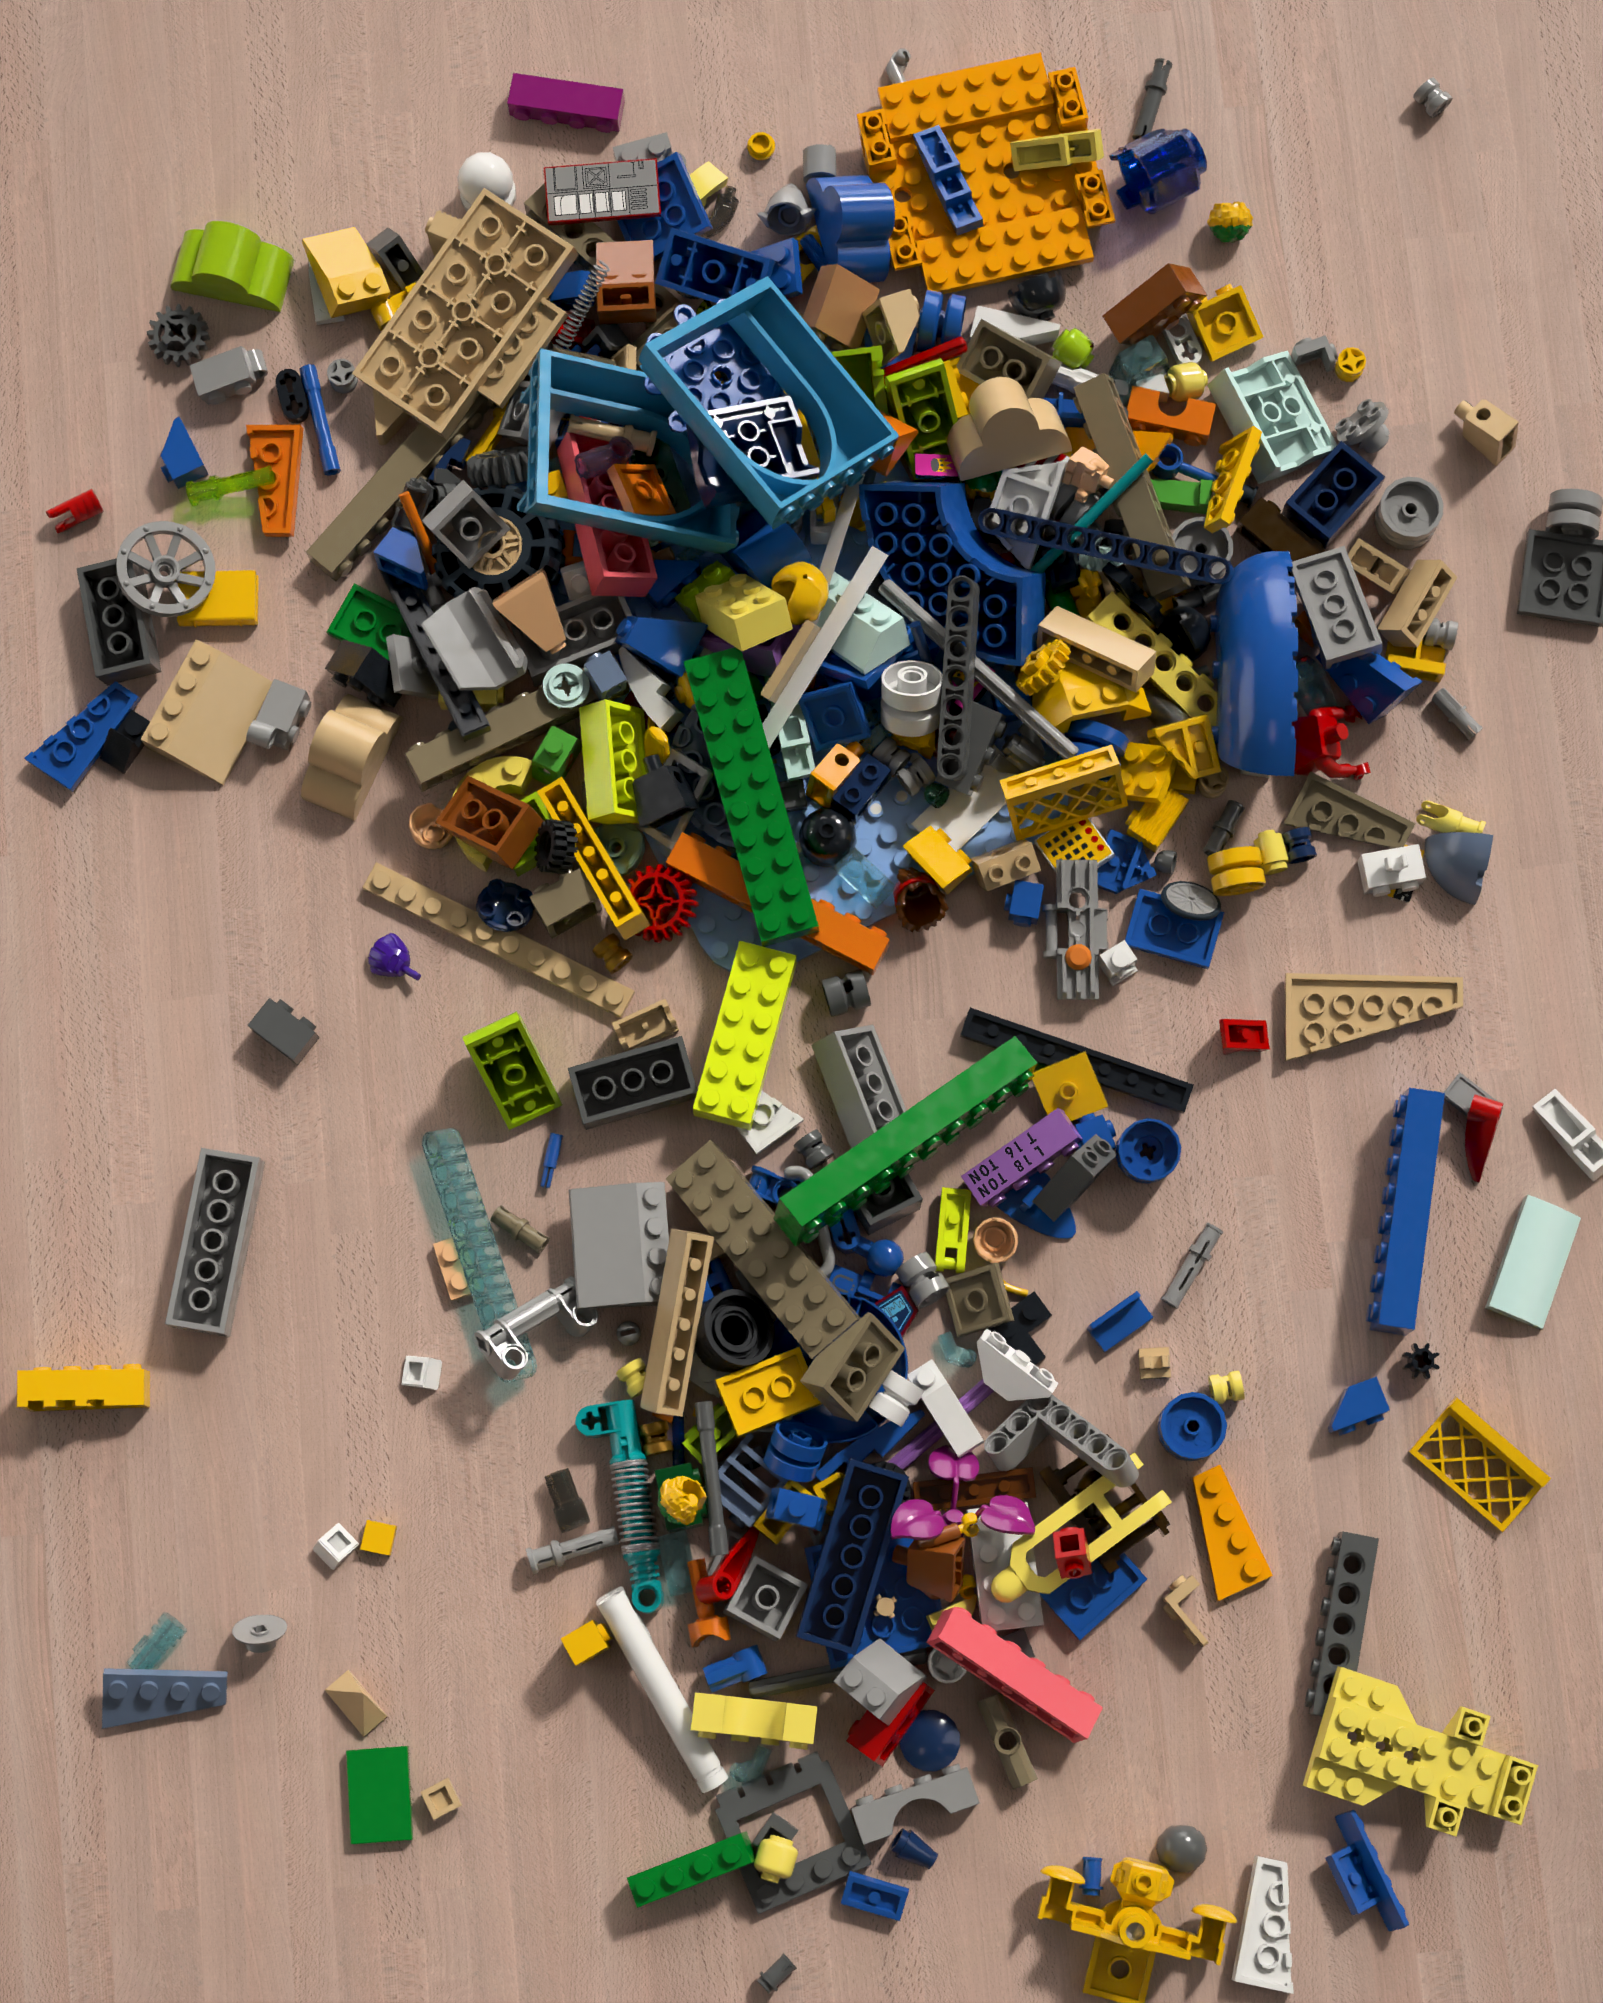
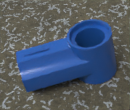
[703,1644,768,1693]

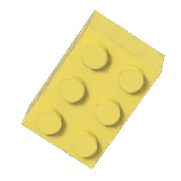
[695,574,793,651]

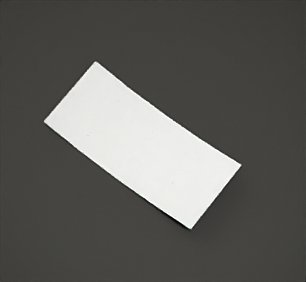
[911,745,1017,852]

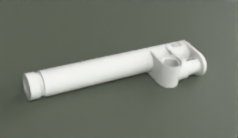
[596,1586,728,1793]

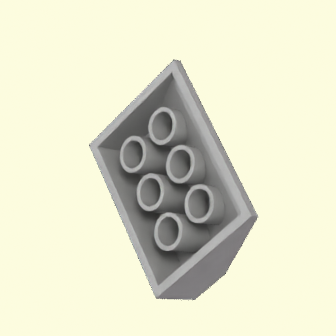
[568,1182,669,1309]

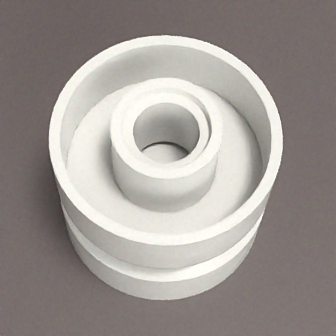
[880,660,943,737]

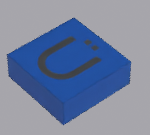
[829,1264,862,1296]

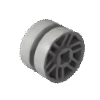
[1049,483,1103,525]
[1546,488,1603,539]

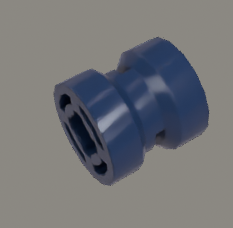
[1282,827,1317,864]

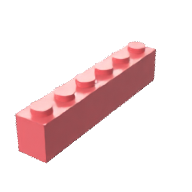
[926,1607,1103,1743]

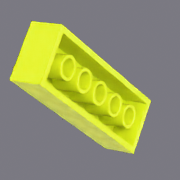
[693,940,797,1131]

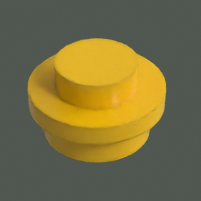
[747,132,775,160]

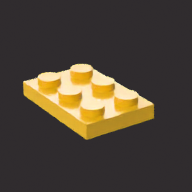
[715,1347,822,1438]

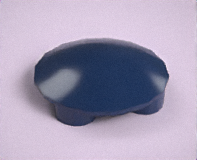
[476,879,534,932]
[900,1710,960,1771]

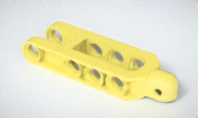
[991,1452,1172,1603]

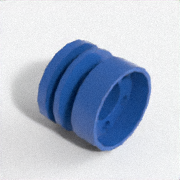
[1115,1118,1181,1184]

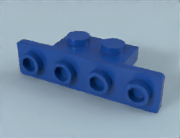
[1325,1810,1409,1931]

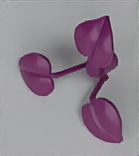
[891,1445,1035,1540]

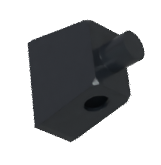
[633,754,700,829]

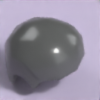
[1156,1825,1207,1873]

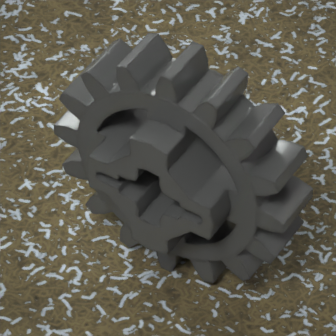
[147,304,210,367]

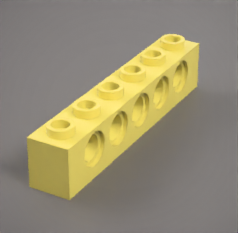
[1085,591,1217,727]

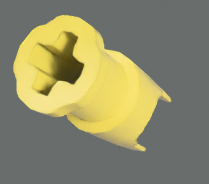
[1416,801,1486,833]

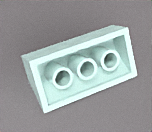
[801,572,910,675]

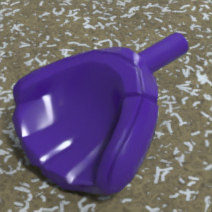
[368,933,421,981]

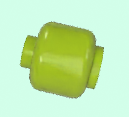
[1052,328,1095,369]

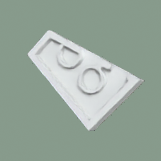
[736,1091,804,1156]

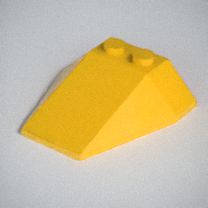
[1032,648,1151,733]

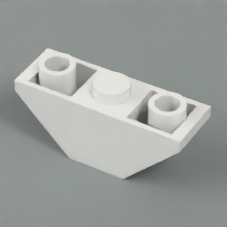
[977,1328,1058,1401]

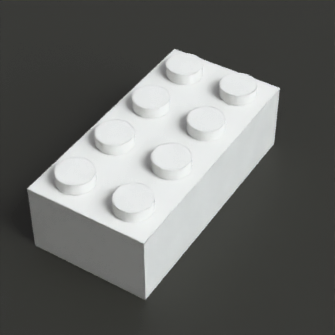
[966,1502,1044,1631]

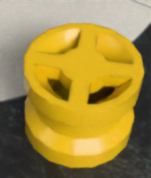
[1335,347,1366,382]

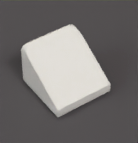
[1135,374,1169,403]
[401,1356,442,1390]
[313,1523,359,1570]

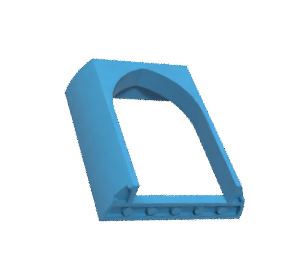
[639,276,899,530]
[517,348,739,554]

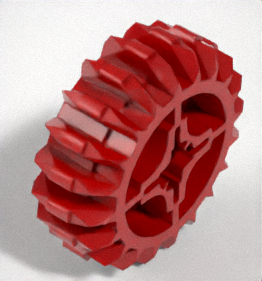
[628,864,699,943]

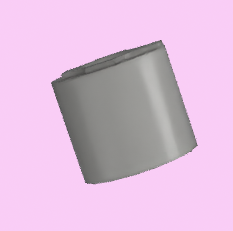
[803,144,836,184]

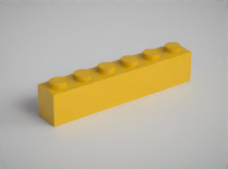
[537,776,650,940]

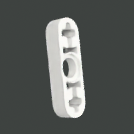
[1162,314,1202,365]

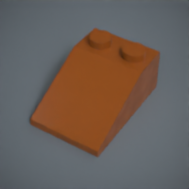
[435,776,545,870]

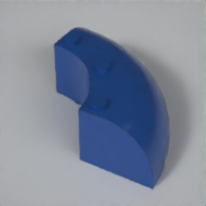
[859,482,1046,666]
[1209,551,1298,776]

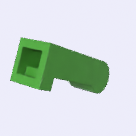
[1151,479,1212,514]

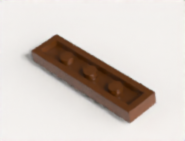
[912,1467,1036,1511]

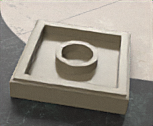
[945,1263,1014,1337]

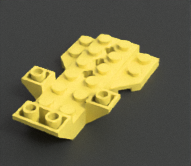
[1302,1666,1538,1837]

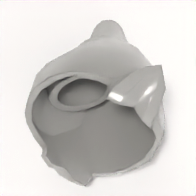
[757,183,817,236]

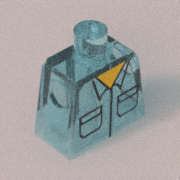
[1108,335,1169,395]

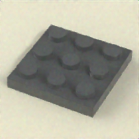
[1517,529,1603,627]

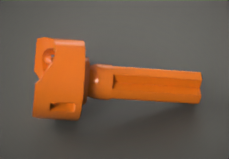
[687,1558,731,1648]

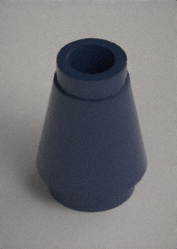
[890,1828,938,1869]

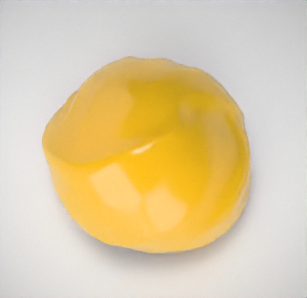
[771,562,829,625]

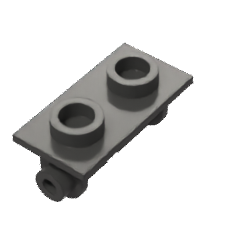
[391,477,434,536]

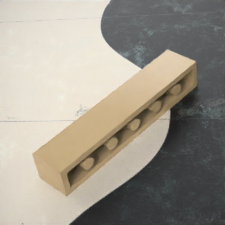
[640,1229,714,1417]

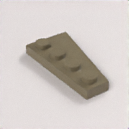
[1284,771,1416,849]

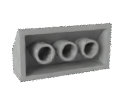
[811,1025,907,1149]

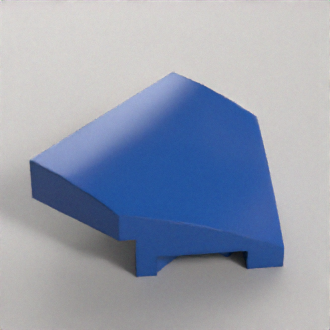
[1097,829,1157,894]

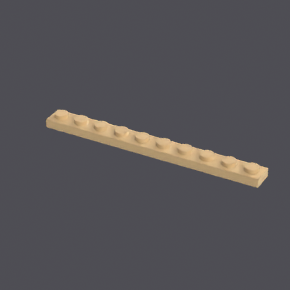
[362,862,635,1018]

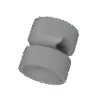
[896,1252,950,1309]

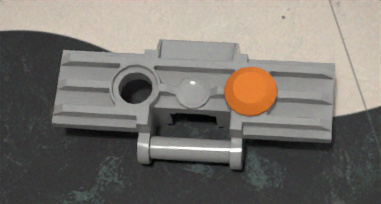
[1043,860,1109,1000]

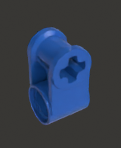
[749,1165,797,1207]

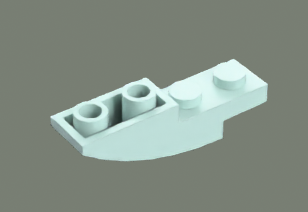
[763,676,815,782]

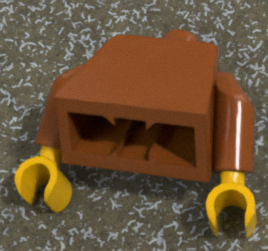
[892,1513,979,1602]

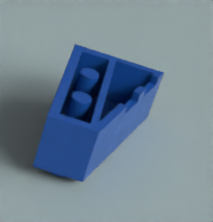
[1316,652,1423,724]

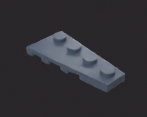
[102,1668,228,1729]

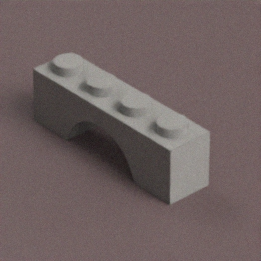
[851,1764,980,1845]

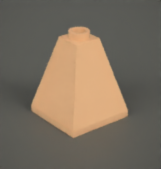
[492,568,566,654]

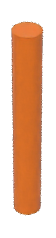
[398,491,437,574]

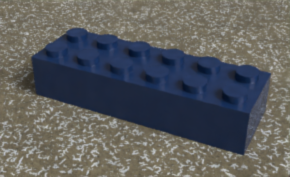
[795,1458,909,1655]

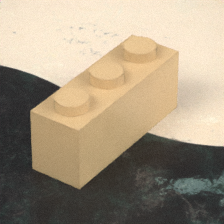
[1377,560,1457,647]

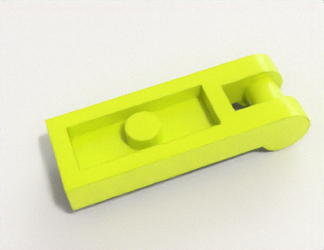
[935,1187,971,1273]

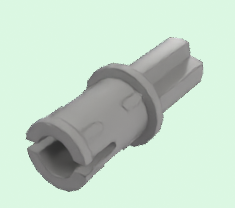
[1432,688,1483,740]

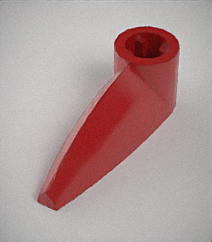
[1465,1094,1504,1183]
[695,1527,759,1604]

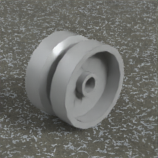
[1374,477,1443,550]
[1172,517,1233,589]

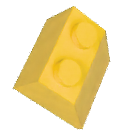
[903,825,972,895]

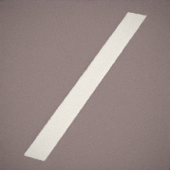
[801,474,865,626]
[762,546,889,749]

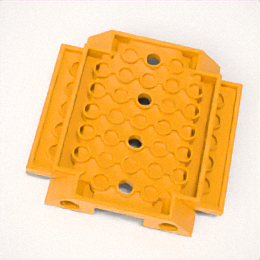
[857,52,1116,295]

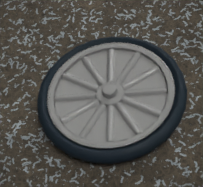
[1161,881,1221,921]

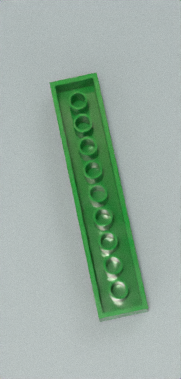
[684,647,820,947]
[773,1036,1037,1247]

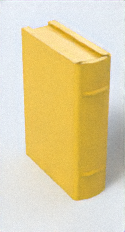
[177,570,259,628]

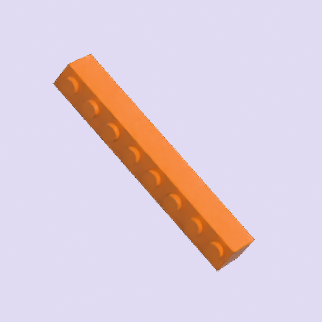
[665,832,890,975]

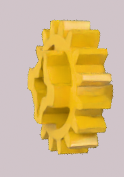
[1015,639,1071,696]

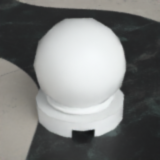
[457,152,516,212]

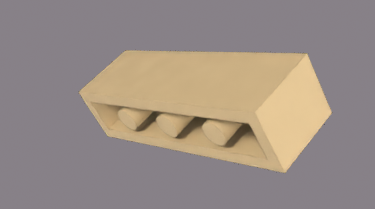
[1037,606,1156,692]

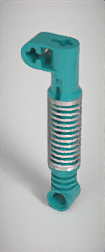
[575,1400,664,1614]

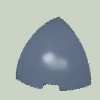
[1425,832,1493,905]

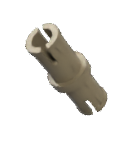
[490,1205,550,1254]

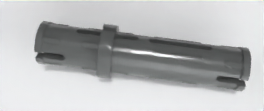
[1132,58,1173,143]

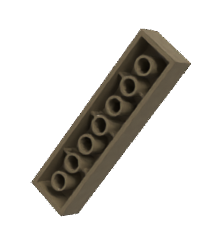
[665,1140,860,1360]

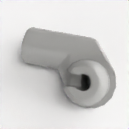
[886,49,911,84]

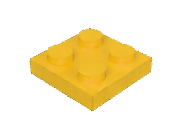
[1109,742,1178,804]

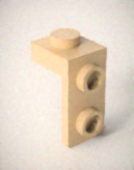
[1162,1575,1209,1647]

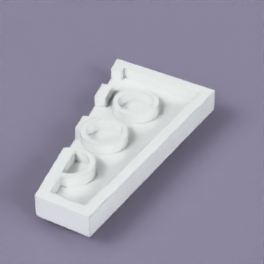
[1231,1855,1294,1994]

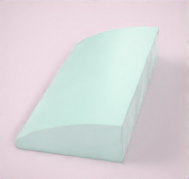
[1485,1195,1581,1330]

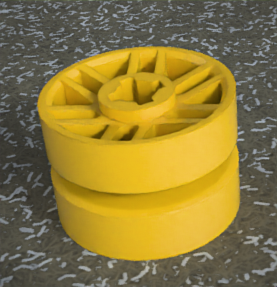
[1207,846,1266,896]

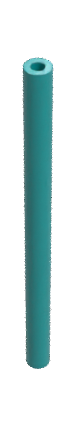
[1030,453,1154,572]

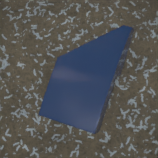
[429,438,472,486]

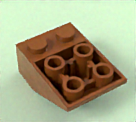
[596,240,657,325]

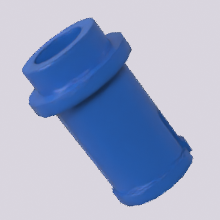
[1079,1857,1104,1896]

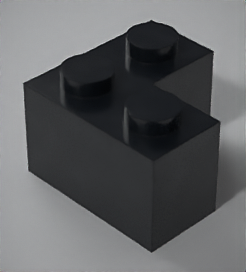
[325,640,402,708]

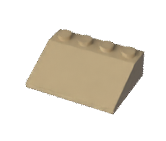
[141,639,272,785]

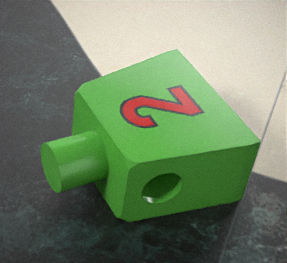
[532,725,582,785]

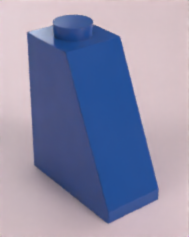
[614,616,708,677]

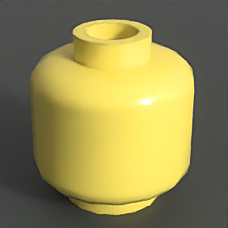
[1164,362,1208,402]
[754,1835,798,1884]

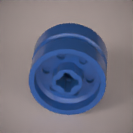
[763,1420,828,1482]

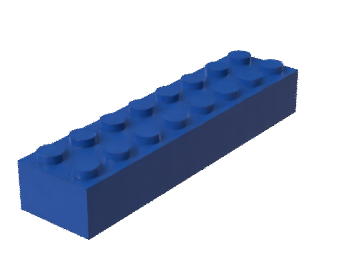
[1366,1087,1445,1336]

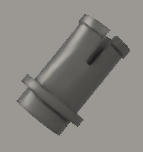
[757,1953,797,1994]

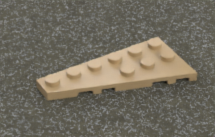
[1285,973,1463,1062]

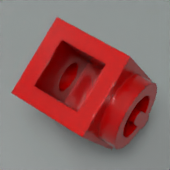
[1053,1527,1092,1579]

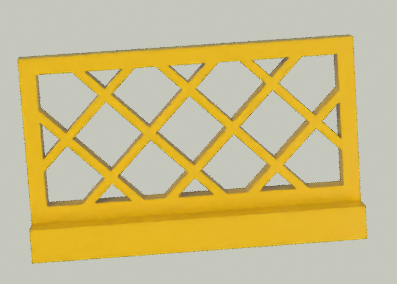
[999,745,1128,841]
[1409,1396,1551,1532]

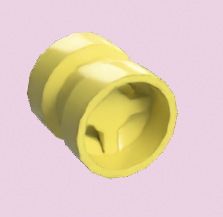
[616,1357,646,1399]
[1208,1371,1245,1405]

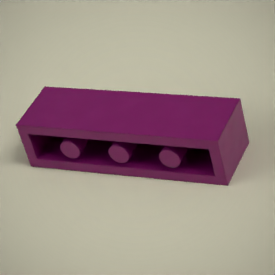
[507,73,625,133]

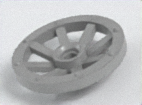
[116,521,216,617]

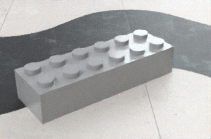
[165,1148,265,1337]

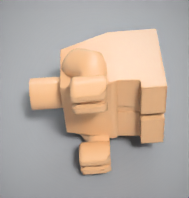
[1062,446,1115,504]

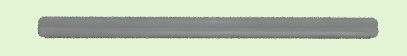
[878,579,1079,759]

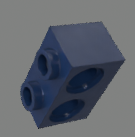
[832,753,891,824]

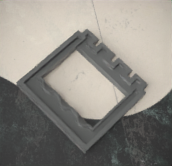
[715,1751,872,1914]

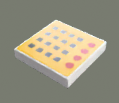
[1034,808,1115,873]

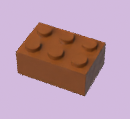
[1102,263,1208,348]

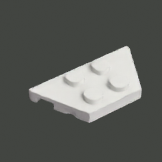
[988,461,1068,569]

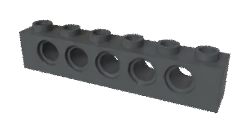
[1305,1531,1379,1717]

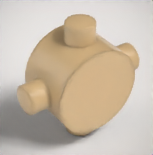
[873,1594,897,1619]

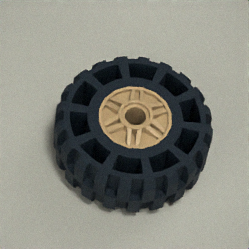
[432,484,566,615]

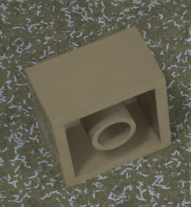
[530,868,602,939]

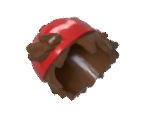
[893,867,949,932]

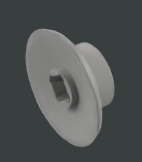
[232,1615,287,1653]

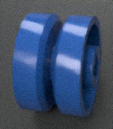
[917,290,967,358]
[1056,719,1129,782]
[1157,1392,1227,1462]

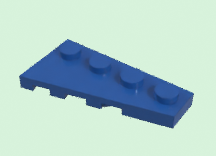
[24,681,141,792]

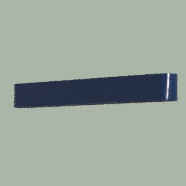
[978,508,1234,584]

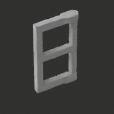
[634,748,714,850]

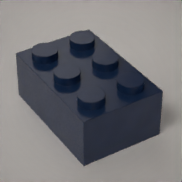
[1281,441,1385,549]

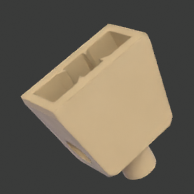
[1454,399,1519,466]

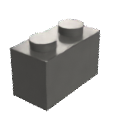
[247,998,320,1065]

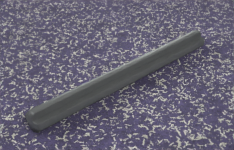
[748,1648,928,1699]

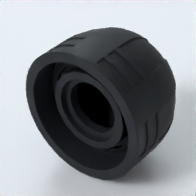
[694,1289,775,1372]

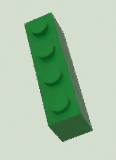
[627,1831,756,1908]

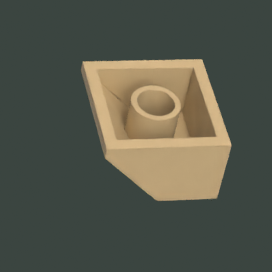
[862,289,920,366]

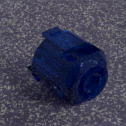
[1109,128,1207,214]

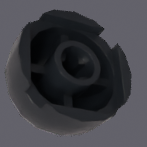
[1007,271,1066,321]
[1153,606,1211,662]
[799,808,857,867]

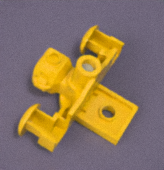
[1037,1857,1237,2003]

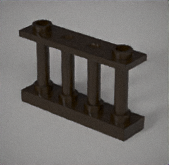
[1039,1434,1170,1575]

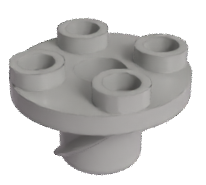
[1335,399,1390,453]

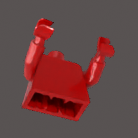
[1292,705,1371,781]

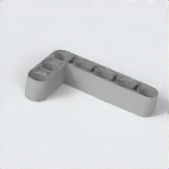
[984,1395,1139,1488]

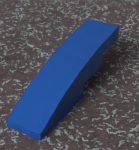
[913,125,983,236]
[816,1410,925,1482]

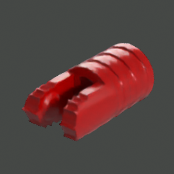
[46,489,104,533]

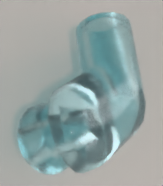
[937,1332,977,1368]
[729,1745,772,1783]

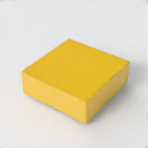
[360,1520,397,1556]

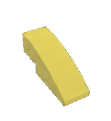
[1010,129,1104,171]

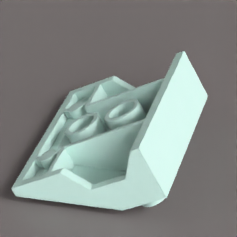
[1207,350,1337,484]

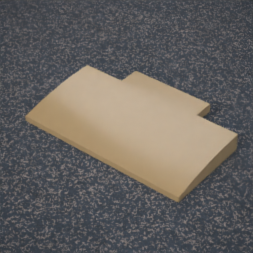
[352,188,579,440]

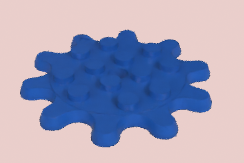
[644,299,798,433]

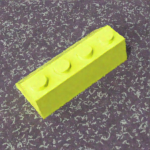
[579,699,647,825]

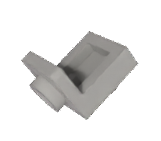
[1291,335,1338,372]

